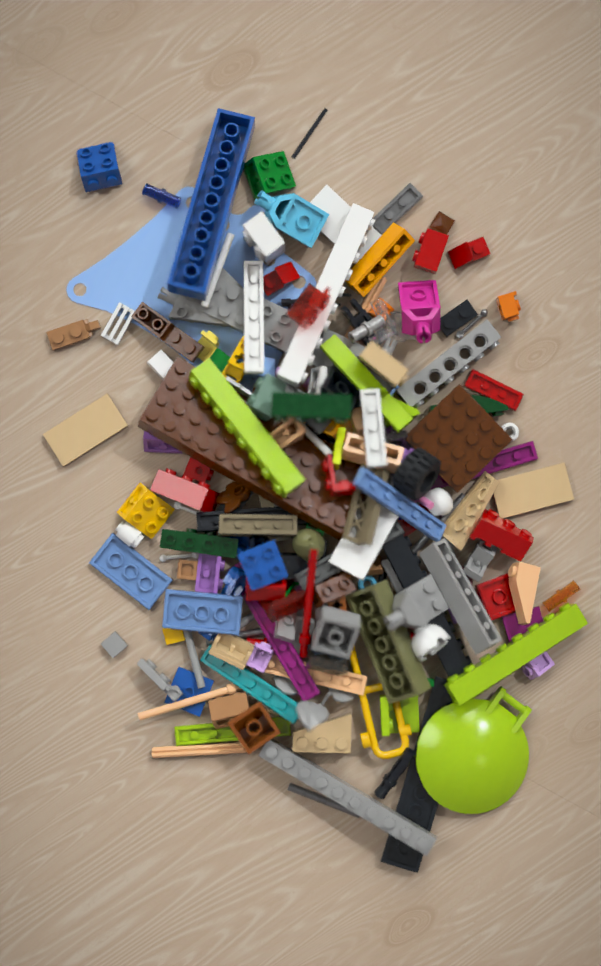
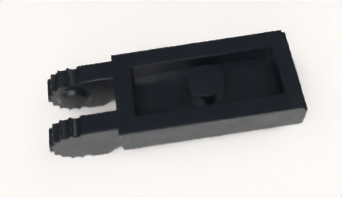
[341,298,386,347]

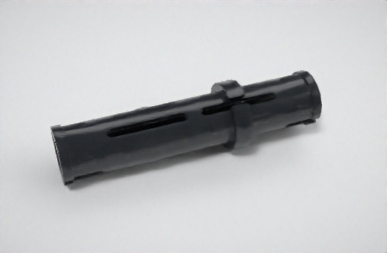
[374,747,417,799]

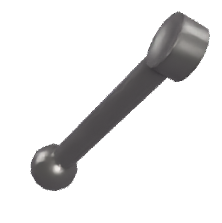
[456,309,488,339]

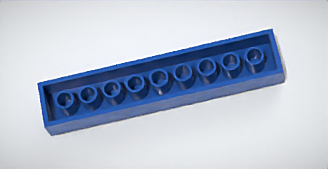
[167,108,255,301]

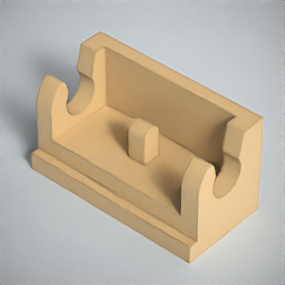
[209,633,254,670]

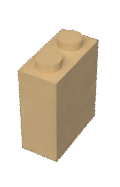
[358,341,409,388]

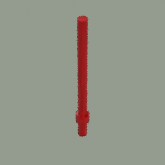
[299,549,318,658]

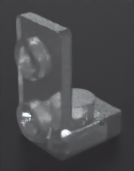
[368,298,398,344]

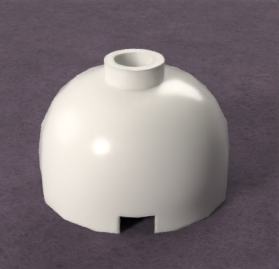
[411,624,451,662]

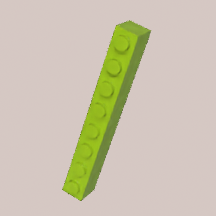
[189,358,305,498]
[444,602,588,706]

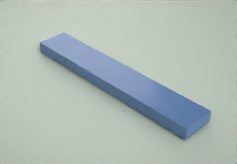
[352,467,447,542]

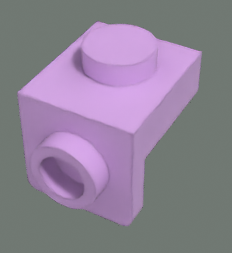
[246,641,274,674]

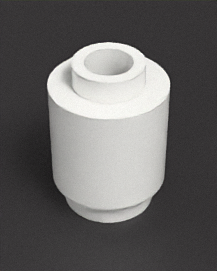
[115,521,144,549]

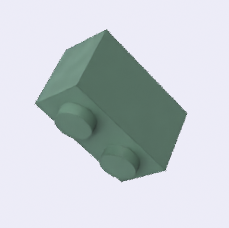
[246,373,287,422]

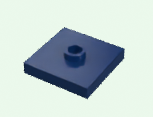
[164,667,214,717]

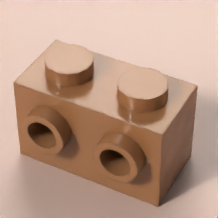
[208,692,250,729]

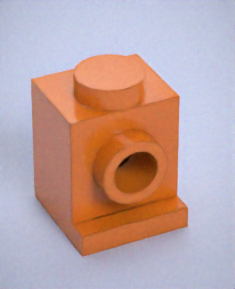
[496,291,521,322]

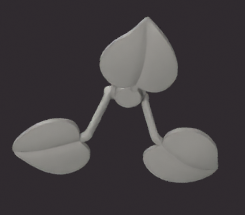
[273,675,359,731]

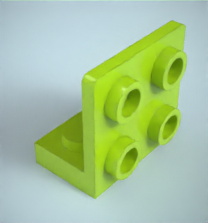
[379,695,420,736]

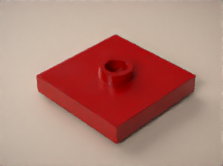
[475,573,516,621]

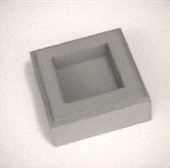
[101,631,128,658]

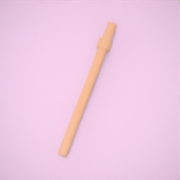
[138,683,242,720]

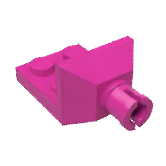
[398,280,441,344]

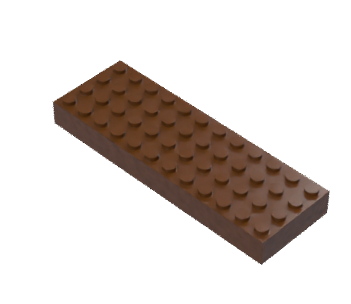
[137,357,375,541]

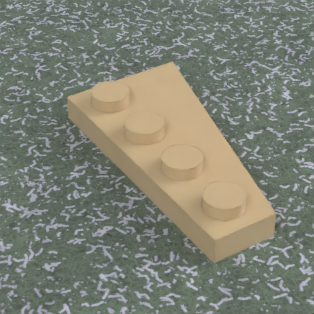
[443,471,499,551]

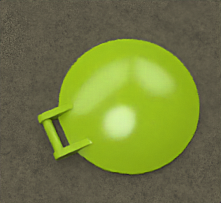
[415,686,532,814]

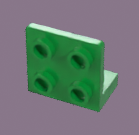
[243,151,296,201]

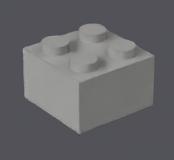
[311,605,360,659]

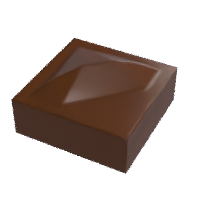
[429,211,455,235]

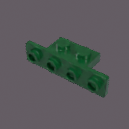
[160,528,239,558]

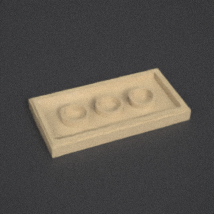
[43,393,128,467]
[493,463,574,518]

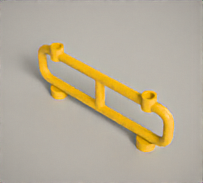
[350,646,412,759]

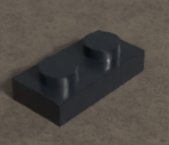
[440,300,478,337]

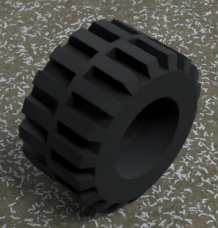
[393,448,441,501]

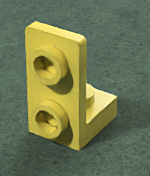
[198,330,220,362]

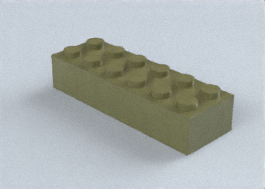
[345,579,431,704]

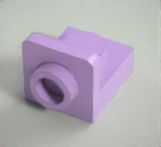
[521,651,555,680]

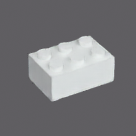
[242,211,285,265]

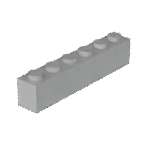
[419,539,502,655]

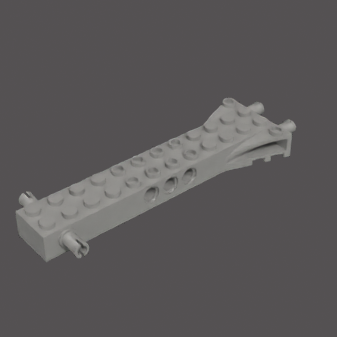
[158,268,398,408]

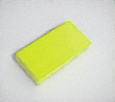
[332,427,346,470]

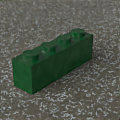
[271,392,352,423]

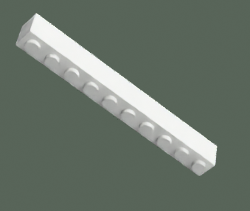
[276,203,375,388]

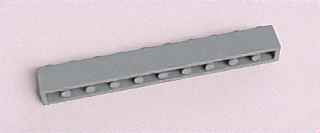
[258,738,437,856]

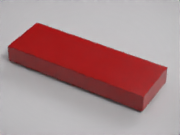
[464,369,524,411]

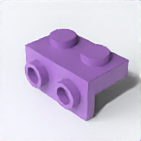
[195,553,225,594]

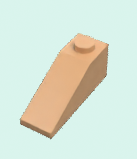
[508,562,541,625]

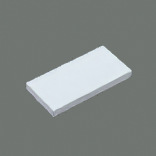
[310,185,381,262]
[329,496,399,581]

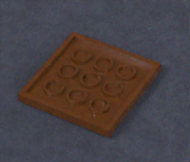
[403,384,513,493]

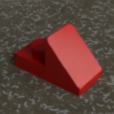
[448,237,491,269]
[263,261,300,297]

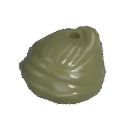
[292,528,325,561]

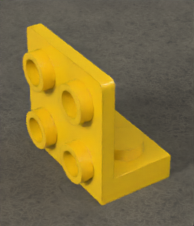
[117,482,175,539]

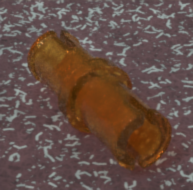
[542,580,581,612]

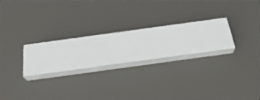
[243,261,264,374]

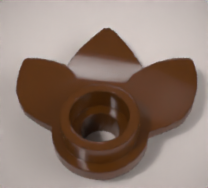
[215,482,250,514]

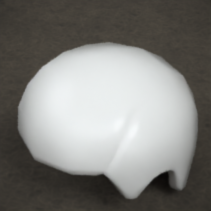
[424,488,453,517]

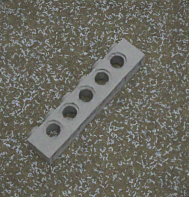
[396,319,501,409]

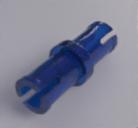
[142,183,182,209]

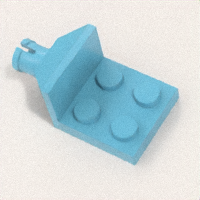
[254,190,329,248]

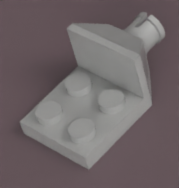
[384,574,449,631]

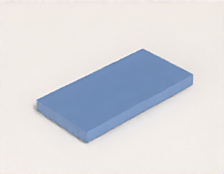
[89,533,173,610]
[162,589,243,635]

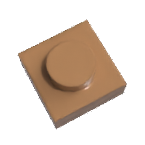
[177,559,198,580]

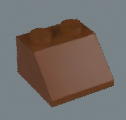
[227,701,281,755]

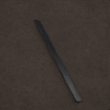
[291,108,328,159]

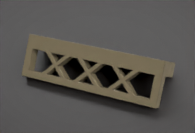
[342,464,390,546]
[218,514,297,537]

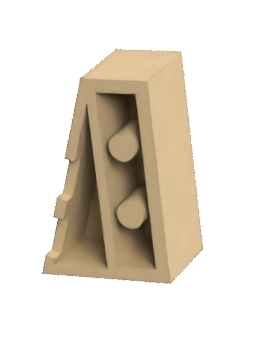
[293,712,352,753]

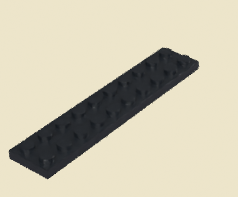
[381,676,454,873]

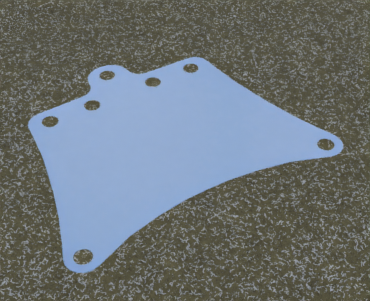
[66,187,316,392]

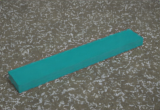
[200,645,299,724]

